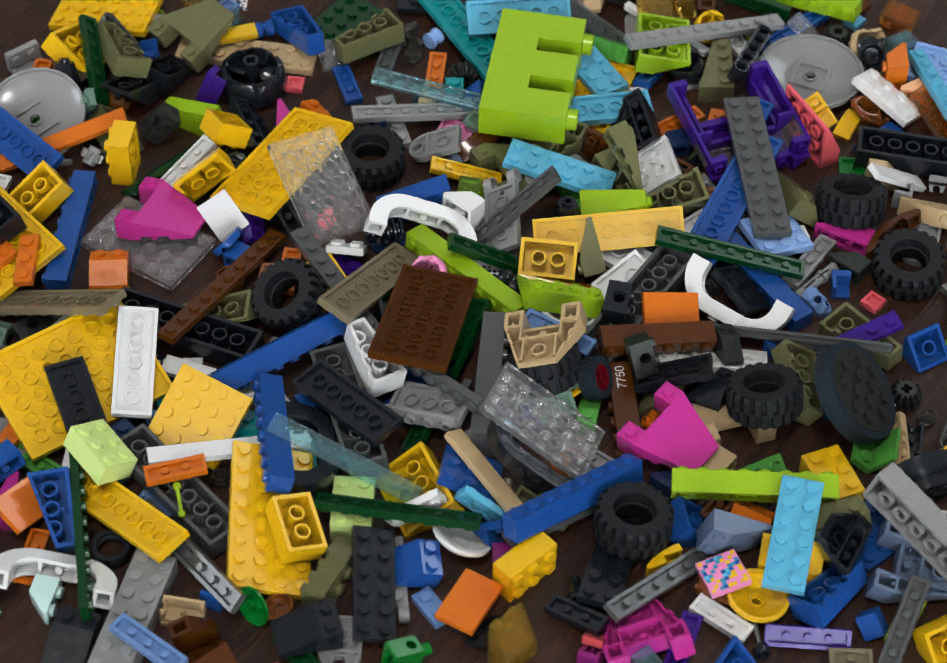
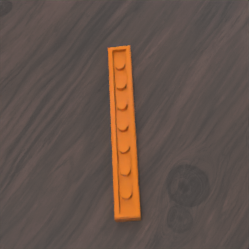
[0,107,128,174]

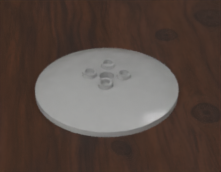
[759,34,864,108]
[0,67,86,155]

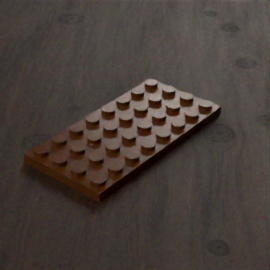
[367,264,478,373]

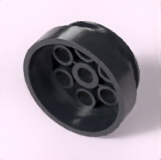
[897,449,947,502]

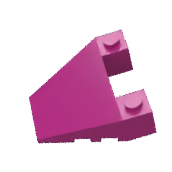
[114,177,205,240]
[617,381,719,469]
[603,599,696,663]

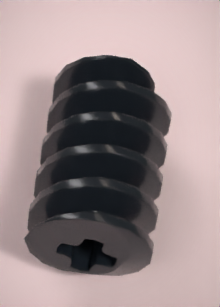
[364,217,403,244]

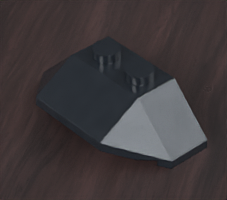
[616,88,662,148]
[228,96,270,150]
[817,512,873,576]

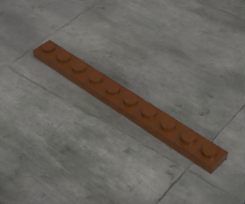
[157,228,286,345]

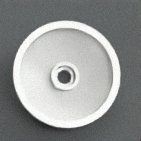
[433,525,491,558]

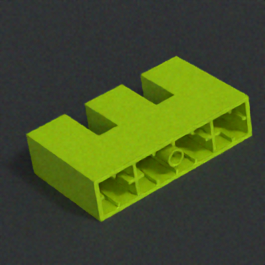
[478,8,594,144]

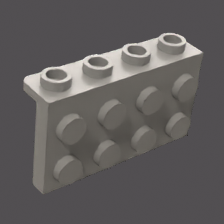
[385,381,469,432]

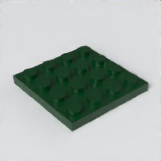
[314,0,402,61]

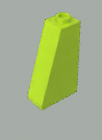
[165,96,221,137]
[579,189,653,215]

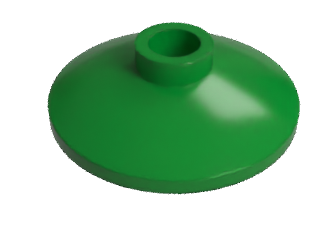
[239,586,269,626]

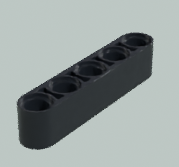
[727,25,772,84]

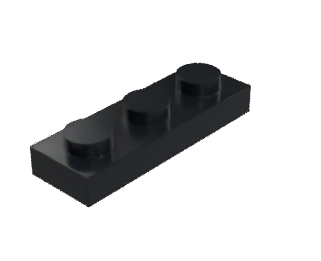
[543,593,610,637]

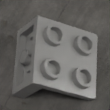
[4,39,44,74]

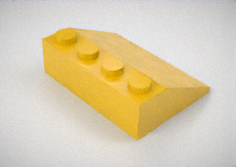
[41,16,106,73]
[374,441,465,538]

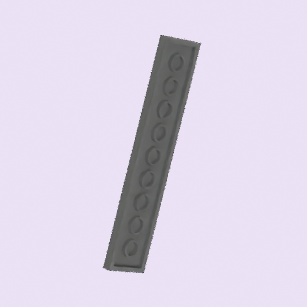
[723,96,792,239]

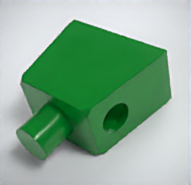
[380,635,432,663]

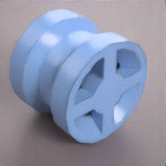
[423,27,444,49]

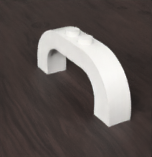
[363,194,477,259]
[685,253,796,330]
[0,548,117,610]

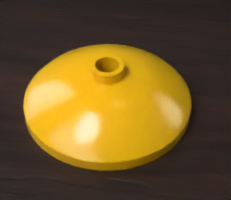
[726,568,790,623]

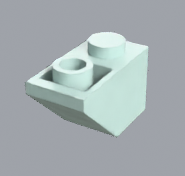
[29,574,65,625]

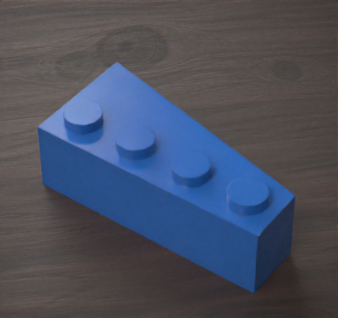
[270,5,325,55]
[376,174,452,223]
[27,466,75,554]
[787,558,868,630]

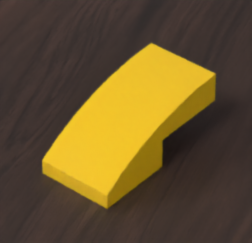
[804,91,838,128]
[832,108,862,142]
[645,543,683,578]

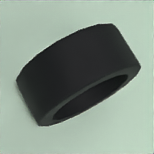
[91,529,132,570]

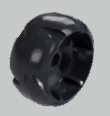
[218,47,287,110]

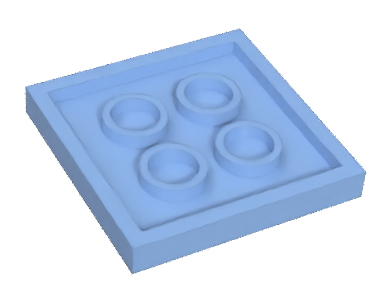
[907,41,947,86]
[738,215,814,256]

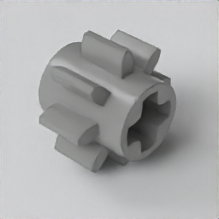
[80,145,104,167]

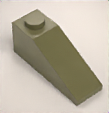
[577,217,607,278]

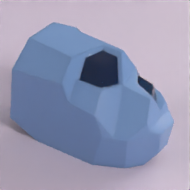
[801,286,832,318]

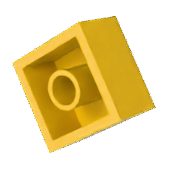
[199,108,253,149]

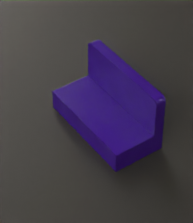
[195,65,227,105]
[237,213,265,245]

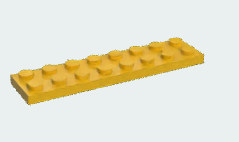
[532,206,685,253]
[81,467,190,564]

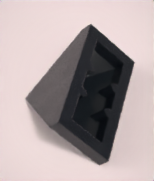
[464,615,505,649]

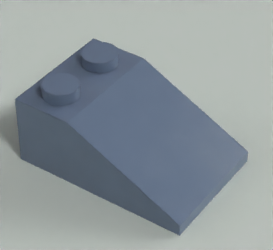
[696,508,772,556]

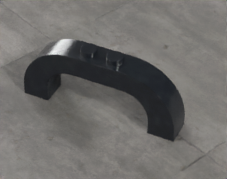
[286,401,340,498]
[487,404,593,494]

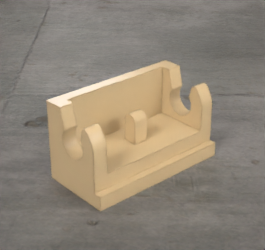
[160,594,207,626]

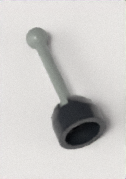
[752,622,771,661]

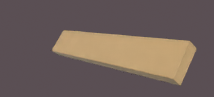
[444,429,523,512]

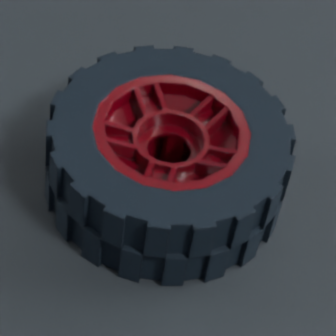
[578,355,613,400]

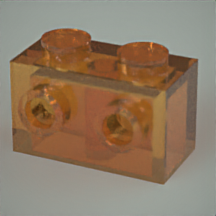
[879,0,921,37]

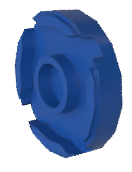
[212,226,243,257]

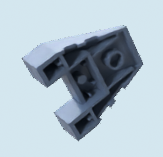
[865,519,947,604]

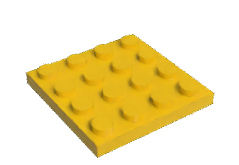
[148,363,254,471]

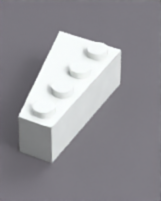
[344,317,407,397]

